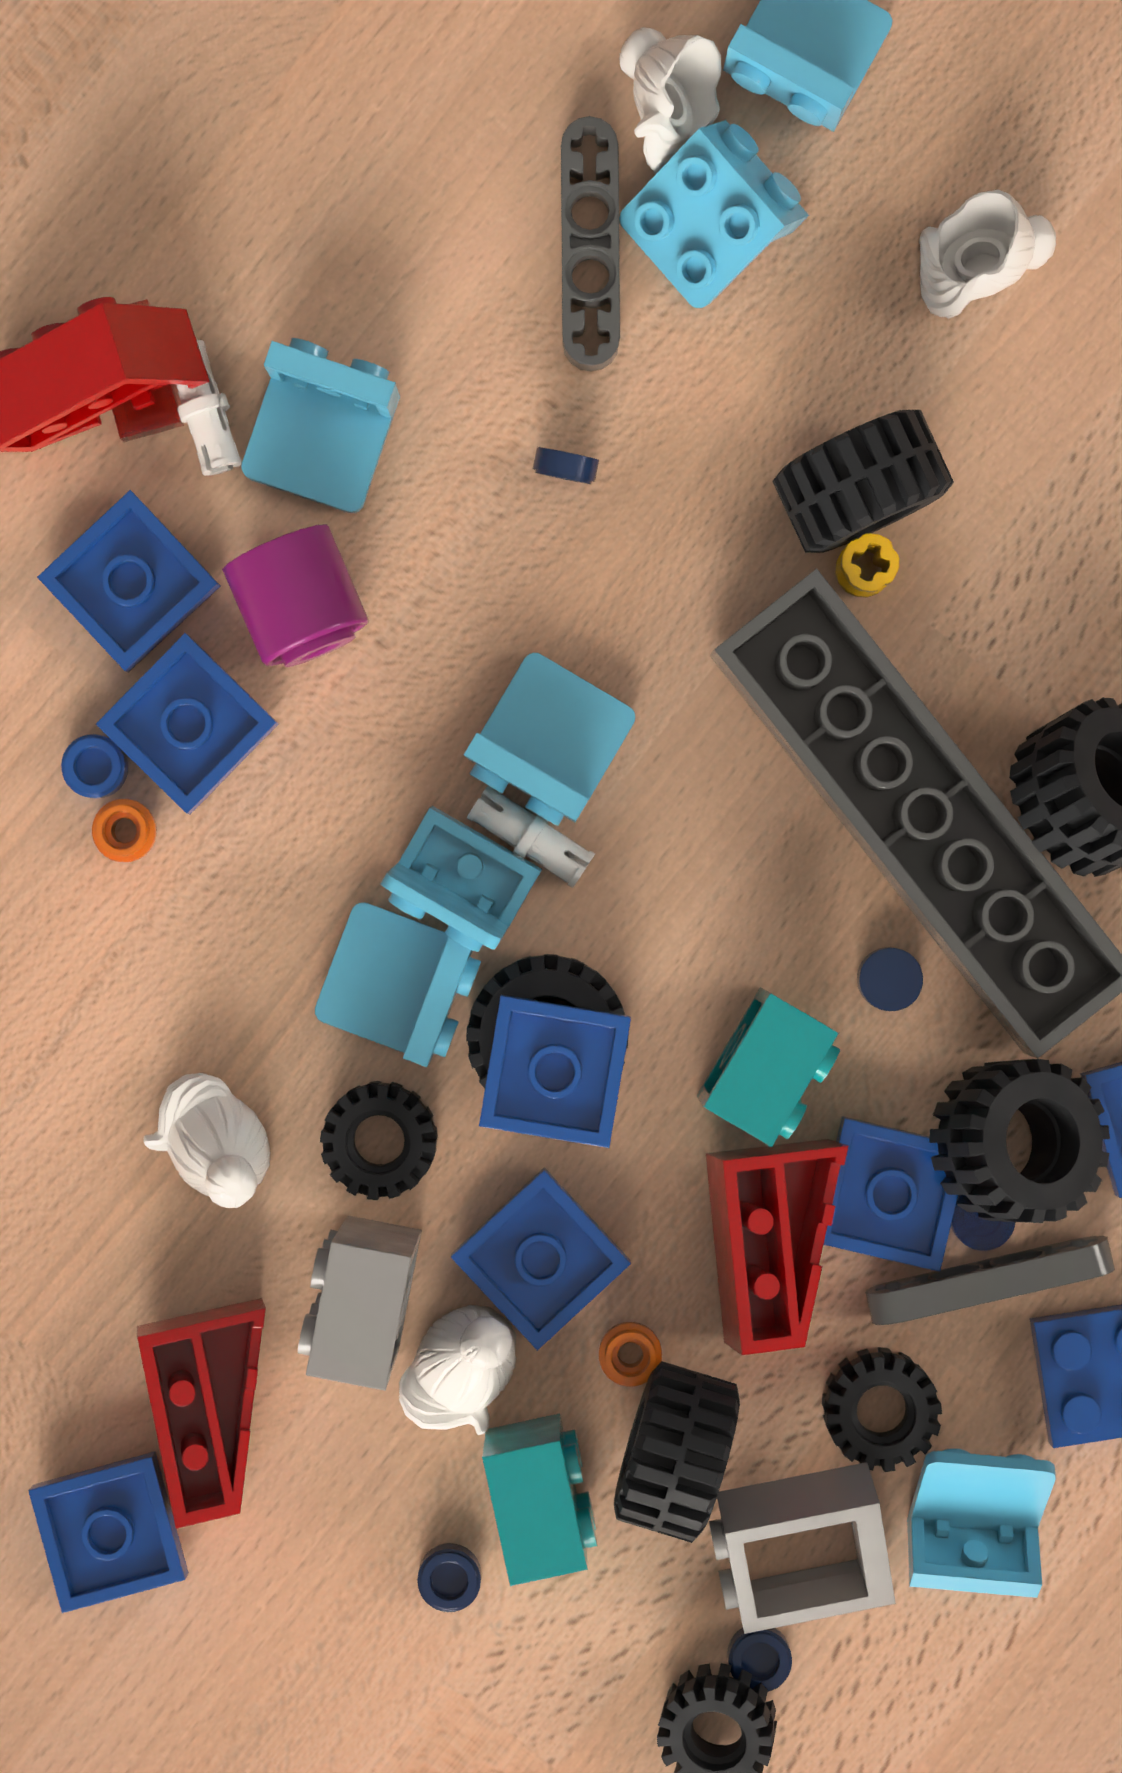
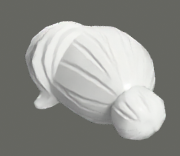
[619,27,721,174]
[919,190,1056,319]
[144,1073,270,1208]
[399,1305,516,1435]

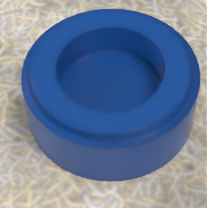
[61,734,128,798]

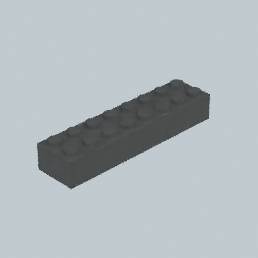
[710,568,1122,1059]

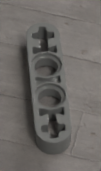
[561,116,620,372]
[865,1236,1115,1325]

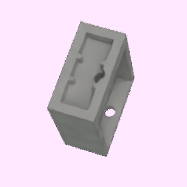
[709,1462,896,1634]

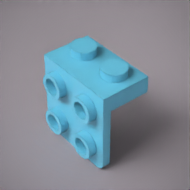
[723,0,892,132]
[619,120,809,308]
[241,338,400,513]
[464,653,635,826]
[380,806,542,952]
[315,902,481,1067]
[907,1449,1056,1598]

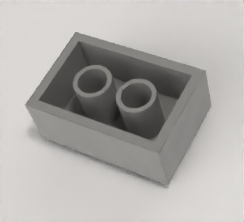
[298,1216,422,1391]

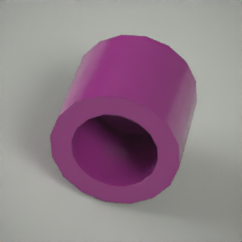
[222,524,369,667]

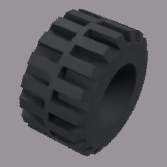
[772,410,954,553]
[1009,697,1122,877]
[466,954,629,1089]
[929,1059,1110,1223]
[614,1361,740,1543]

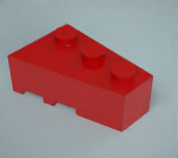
[0,297,210,452]
[706,1139,849,1355]
[137,1298,266,1529]

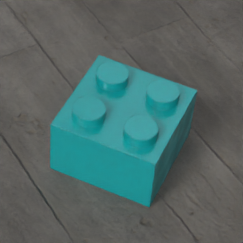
[697,987,840,1147]
[482,1413,597,1586]

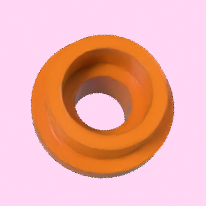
[92,799,157,862]
[599,1322,662,1387]

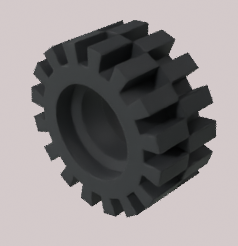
[320,1081,438,1200]
[822,1347,942,1472]
[657,1663,777,1773]

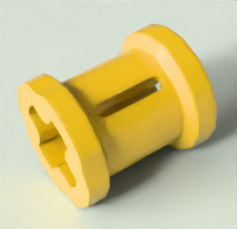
[835,533,900,598]

